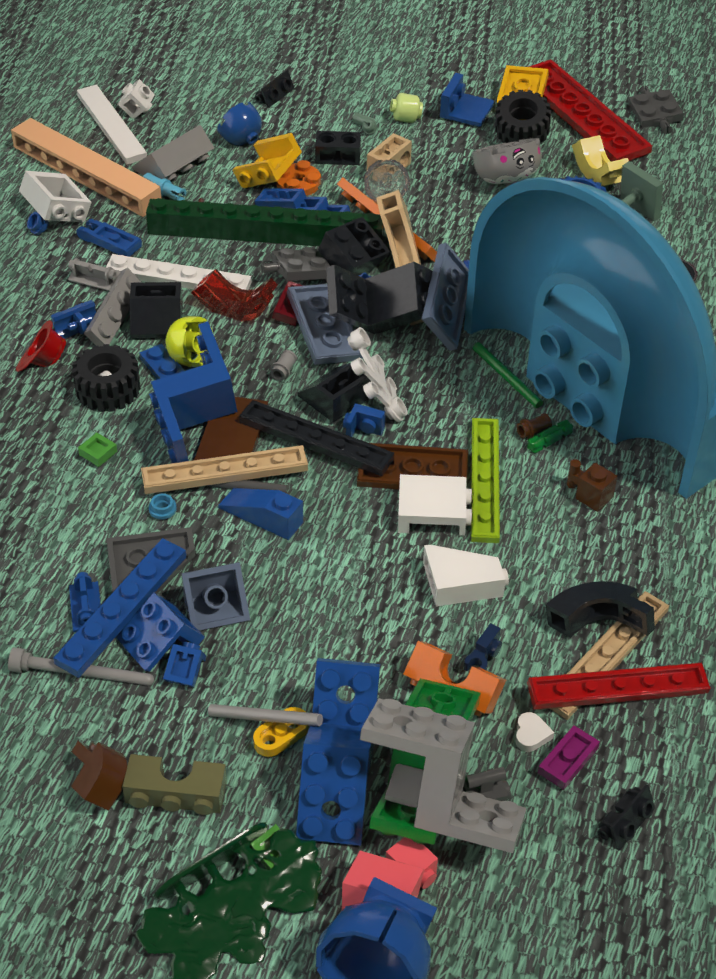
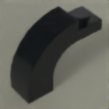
[546,581,655,638]

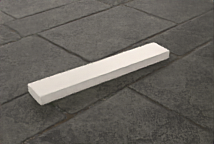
[77,85,147,165]

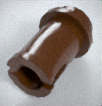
[517,413,552,439]

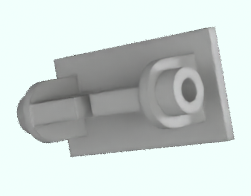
[68,258,121,291]

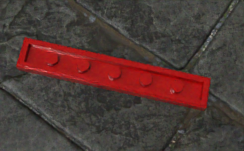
[527,663,711,710]

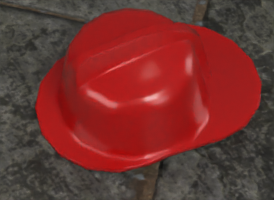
[15,320,66,372]

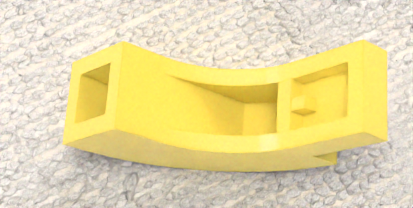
[572,135,629,187]

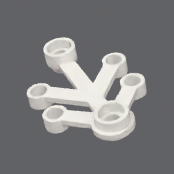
[347,327,408,422]

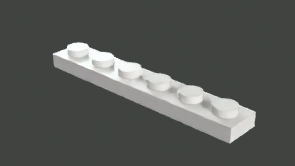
[106,254,252,298]

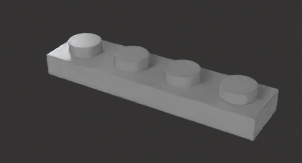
[84,267,141,347]

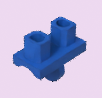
[51,300,96,339]

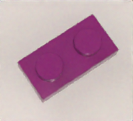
[537,725,600,790]

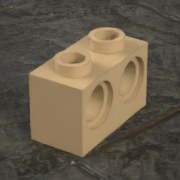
[367,133,412,185]

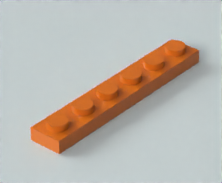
[337,177,437,262]

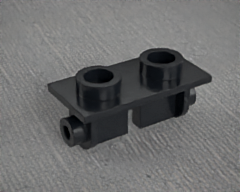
[255,69,295,108]
[597,784,655,851]

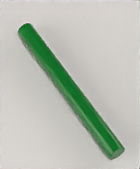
[473,342,543,409]

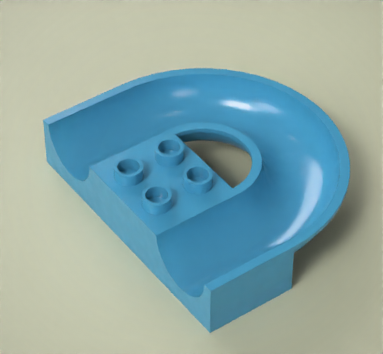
[464,177,716,499]

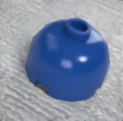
[217,102,262,146]

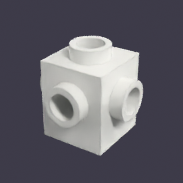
[118,79,155,119]

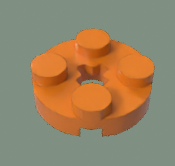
[276,160,321,196]

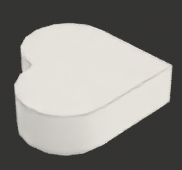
[515,712,554,752]

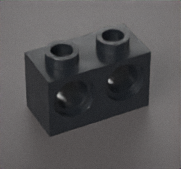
[315,131,361,165]

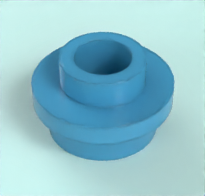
[149,493,177,519]

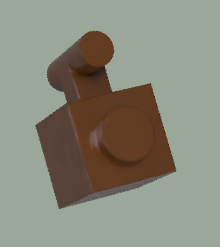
[567,459,617,512]

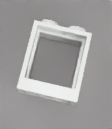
[19,171,91,222]

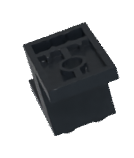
[326,262,433,334]

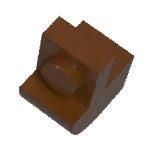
[71,741,127,811]

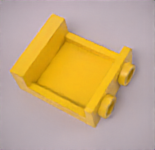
[233,133,302,188]

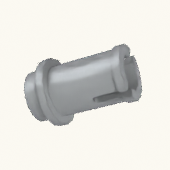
[270,350,297,381]

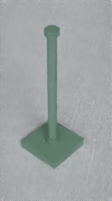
[620,161,663,221]

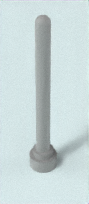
[8,647,154,686]

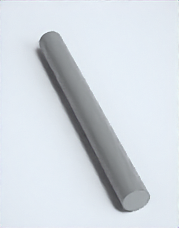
[208,704,323,727]

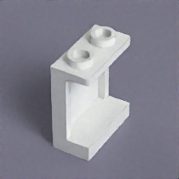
[398,474,472,536]

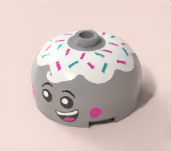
[472,138,542,187]

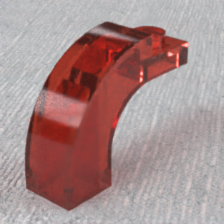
[191,269,278,321]

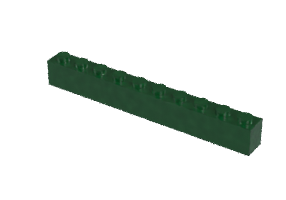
[146,198,384,246]

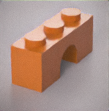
[403,641,506,716]

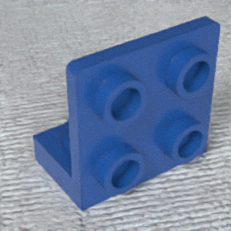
[440,73,494,127]
[117,592,205,672]

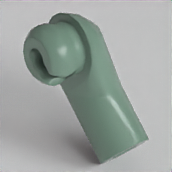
[353,113,377,135]

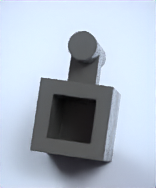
[463,767,511,801]

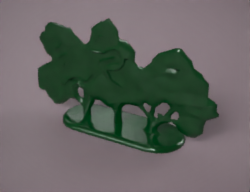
[135,822,322,979]

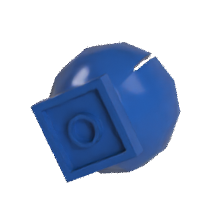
[316,877,437,979]

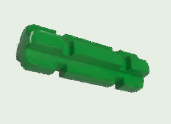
[527,419,573,453]

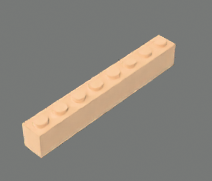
[11,118,161,217]

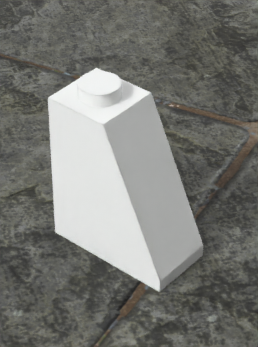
[423,545,509,606]

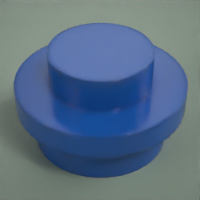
[27,212,49,235]

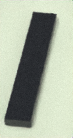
[239,400,394,477]

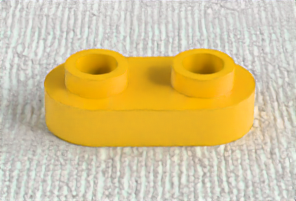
[253,707,309,757]

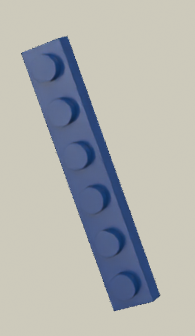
[53,538,186,678]

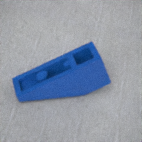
[218,488,303,540]

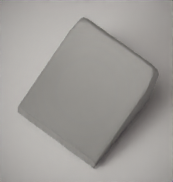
[385,764,424,808]

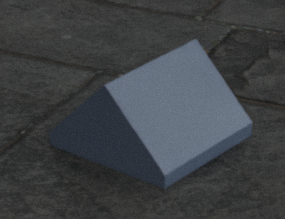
[181,562,250,630]

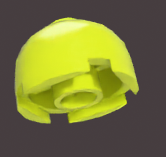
[165,316,213,368]

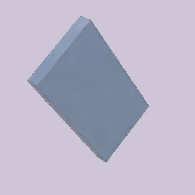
[422,242,469,351]
[287,284,363,365]

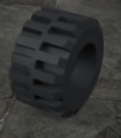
[495,90,551,143]
[72,344,140,412]

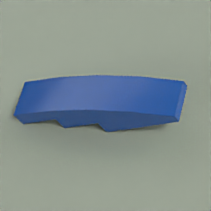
[254,188,351,212]

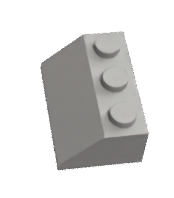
[132,125,214,180]

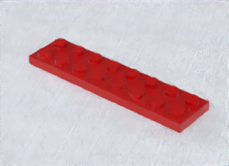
[529,59,653,162]

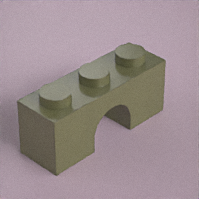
[122,754,227,815]

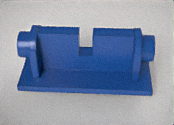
[69,572,101,632]

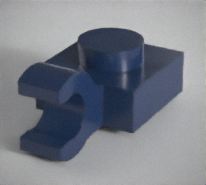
[464,623,502,671]

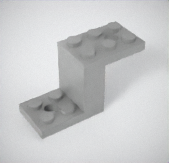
[360,698,527,853]

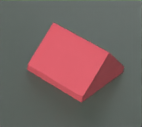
[342,851,425,910]

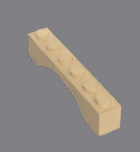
[376,190,423,325]

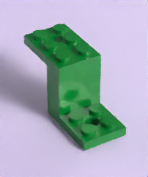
[369,678,481,845]

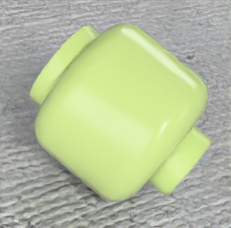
[390,93,423,123]

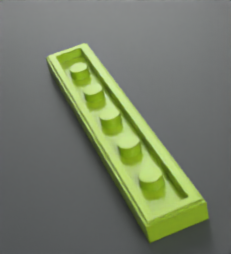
[471,418,500,543]

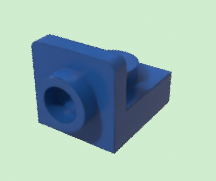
[343,403,385,437]
[163,642,206,688]

